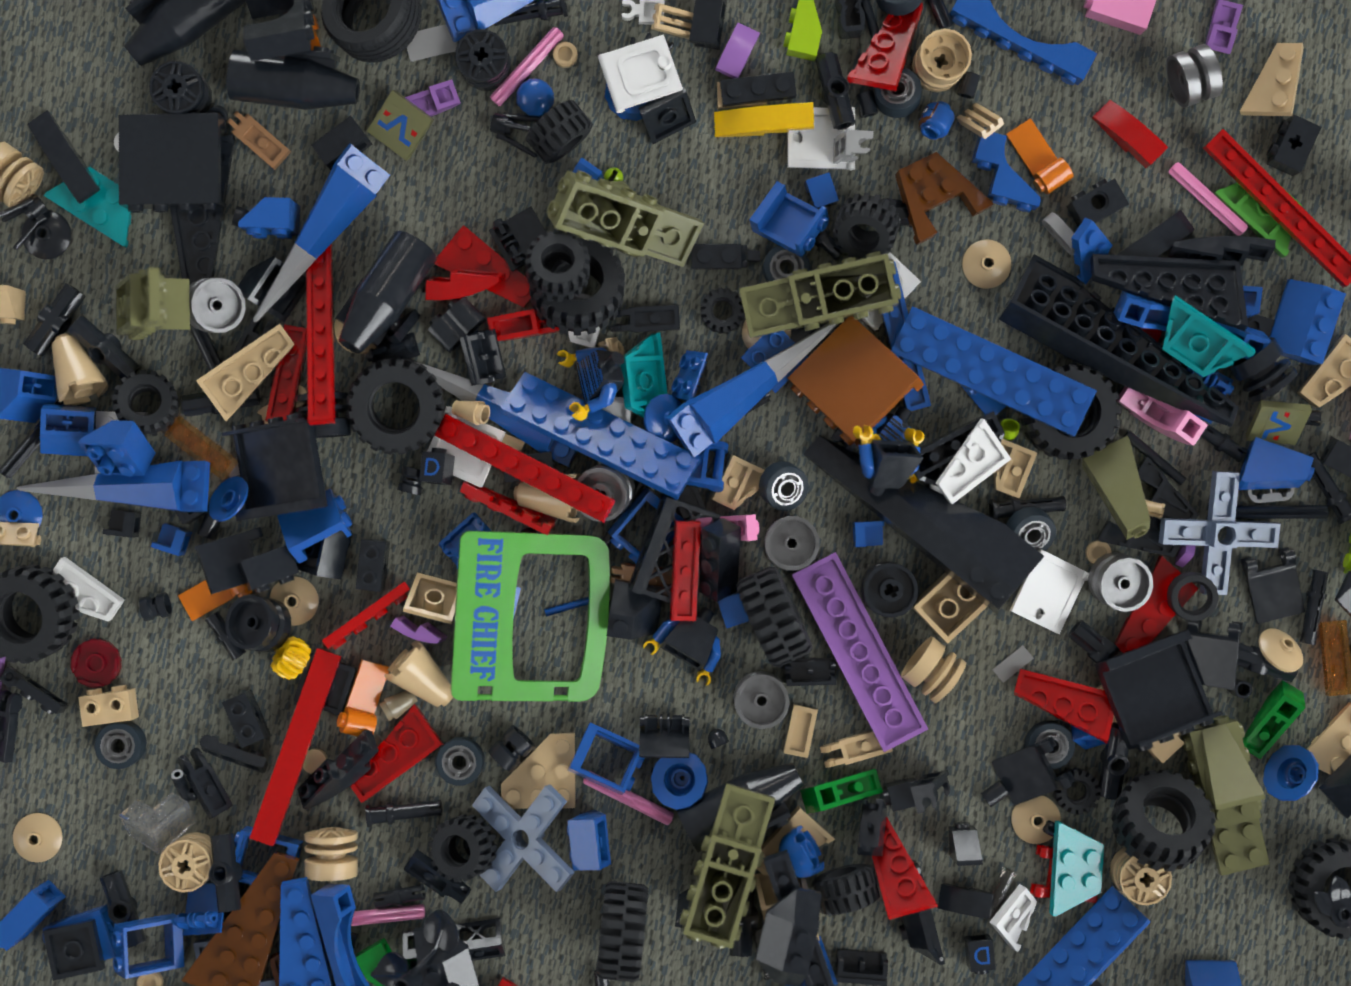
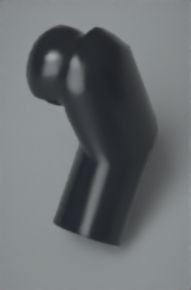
[171,769,198,803]

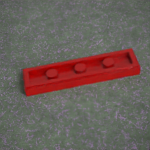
[265,324,307,422]
[670,520,701,621]

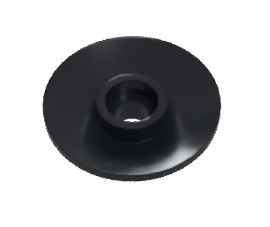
[22,210,71,259]

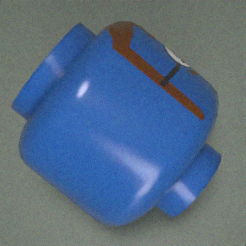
[918,101,955,140]

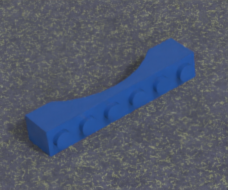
[949,0,1097,85]
[1114,291,1271,360]
[311,884,370,986]

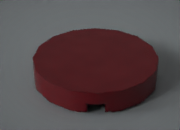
[70,639,122,688]

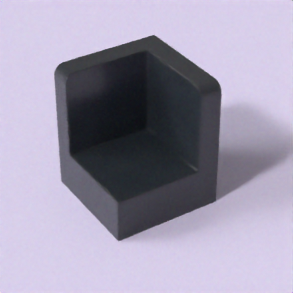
[103,509,142,538]

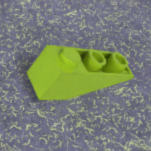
[783,0,822,62]

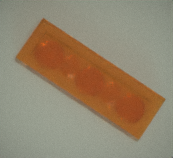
[164,416,238,481]
[1319,619,1351,696]

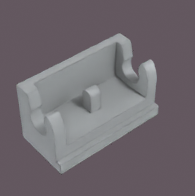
[407,24,458,62]
[833,130,873,164]

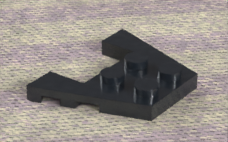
[1096,457,1199,557]

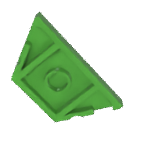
[1213,183,1302,258]

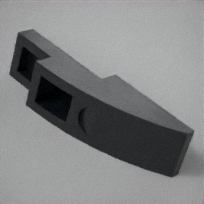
[297,730,379,809]

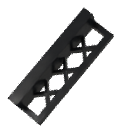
[403,918,506,970]

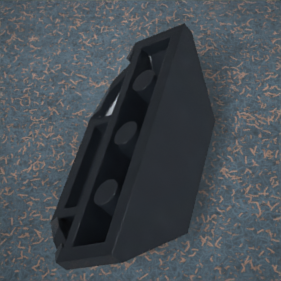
[914,411,1005,487]
[899,863,945,965]
[756,887,821,986]
[413,927,480,986]

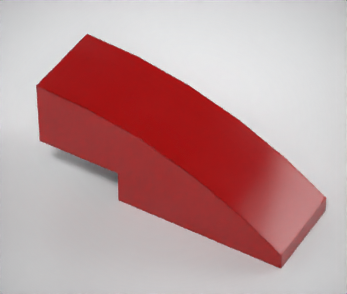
[1092,100,1169,169]
[425,269,505,300]
[487,309,559,342]

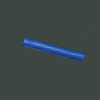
[544,597,589,617]

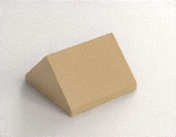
[403,573,457,624]

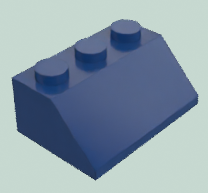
[1269,279,1346,365]

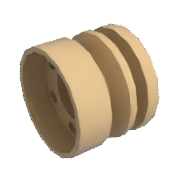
[911,29,972,92]
[0,142,44,208]
[901,636,966,703]
[304,827,358,881]
[158,832,213,893]
[1109,847,1172,905]

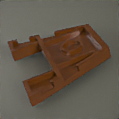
[895,152,993,246]

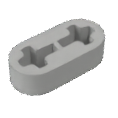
[1042,212,1074,255]
[1244,488,1295,503]

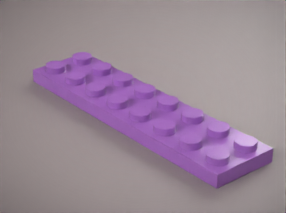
[792,552,928,752]

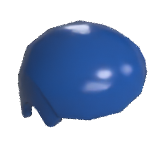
[516,78,554,117]

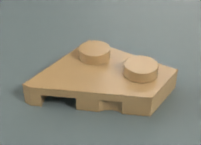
[711,454,765,510]

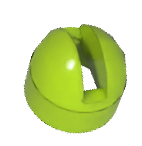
[604,167,623,181]
[1000,419,1020,441]

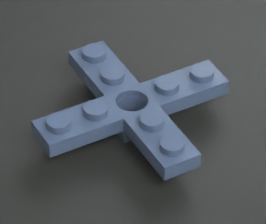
[1159,471,1281,595]
[472,784,575,892]

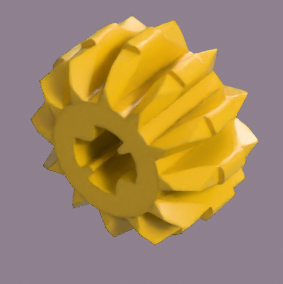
[271,636,311,680]

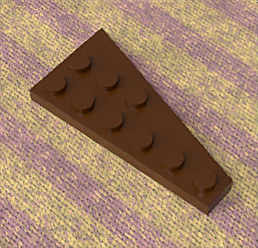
[181,851,300,986]

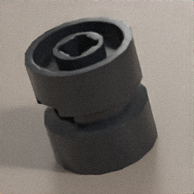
[488,725,535,772]

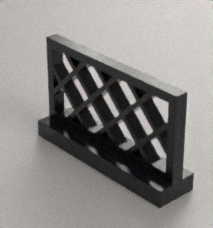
[628,494,721,603]

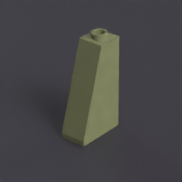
[1082,436,1150,540]

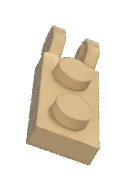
[820,730,893,768]

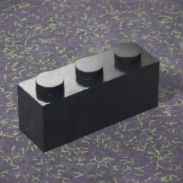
[699,518,741,602]

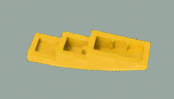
[714,102,814,137]

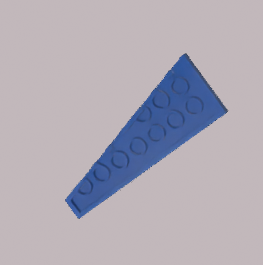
[279,877,334,986]

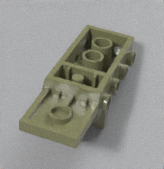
[547,170,704,267]
[739,251,902,338]
[116,268,190,340]
[1181,715,1270,876]
[679,783,775,949]

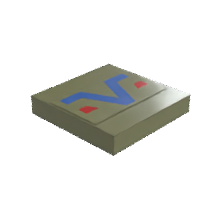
[367,90,435,161]
[1246,400,1312,445]

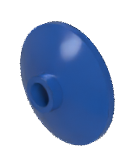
[644,394,682,443]
[209,476,248,522]
[0,490,43,528]

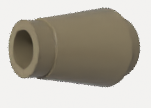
[380,691,418,721]

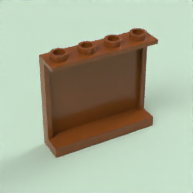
[788,316,924,448]

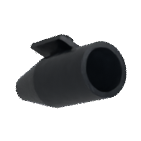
[124,0,246,66]
[227,46,360,110]
[335,231,437,354]
[677,763,804,853]

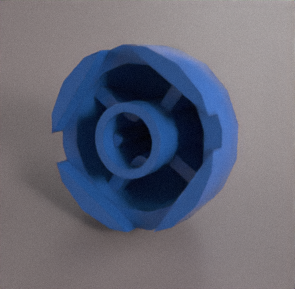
[778,826,824,878]

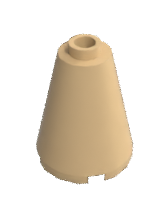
[51,334,109,406]
[514,473,581,523]
[384,640,453,707]

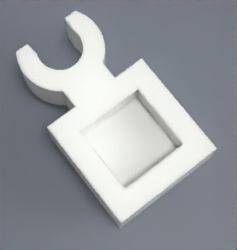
[622,0,665,25]

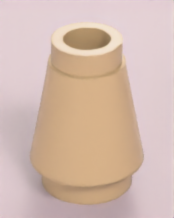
[452,400,490,425]

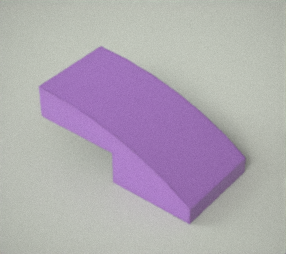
[1206,0,1243,54]
[715,23,760,79]
[405,79,461,116]
[390,615,448,644]

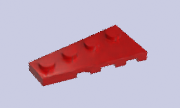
[350,704,444,803]
[872,817,938,920]

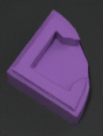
[1175,545,1196,567]

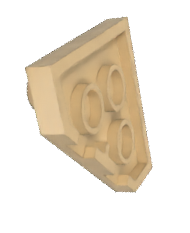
[501,733,576,809]

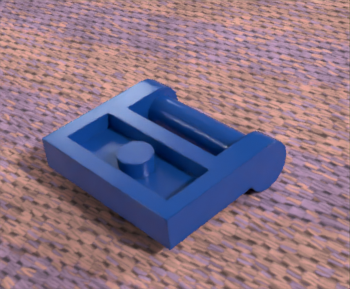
[684,441,729,492]

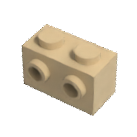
[78,685,139,727]

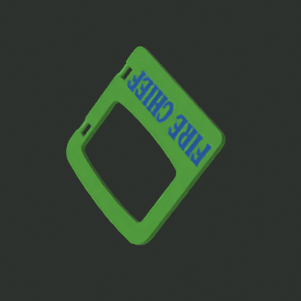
[451,531,610,702]

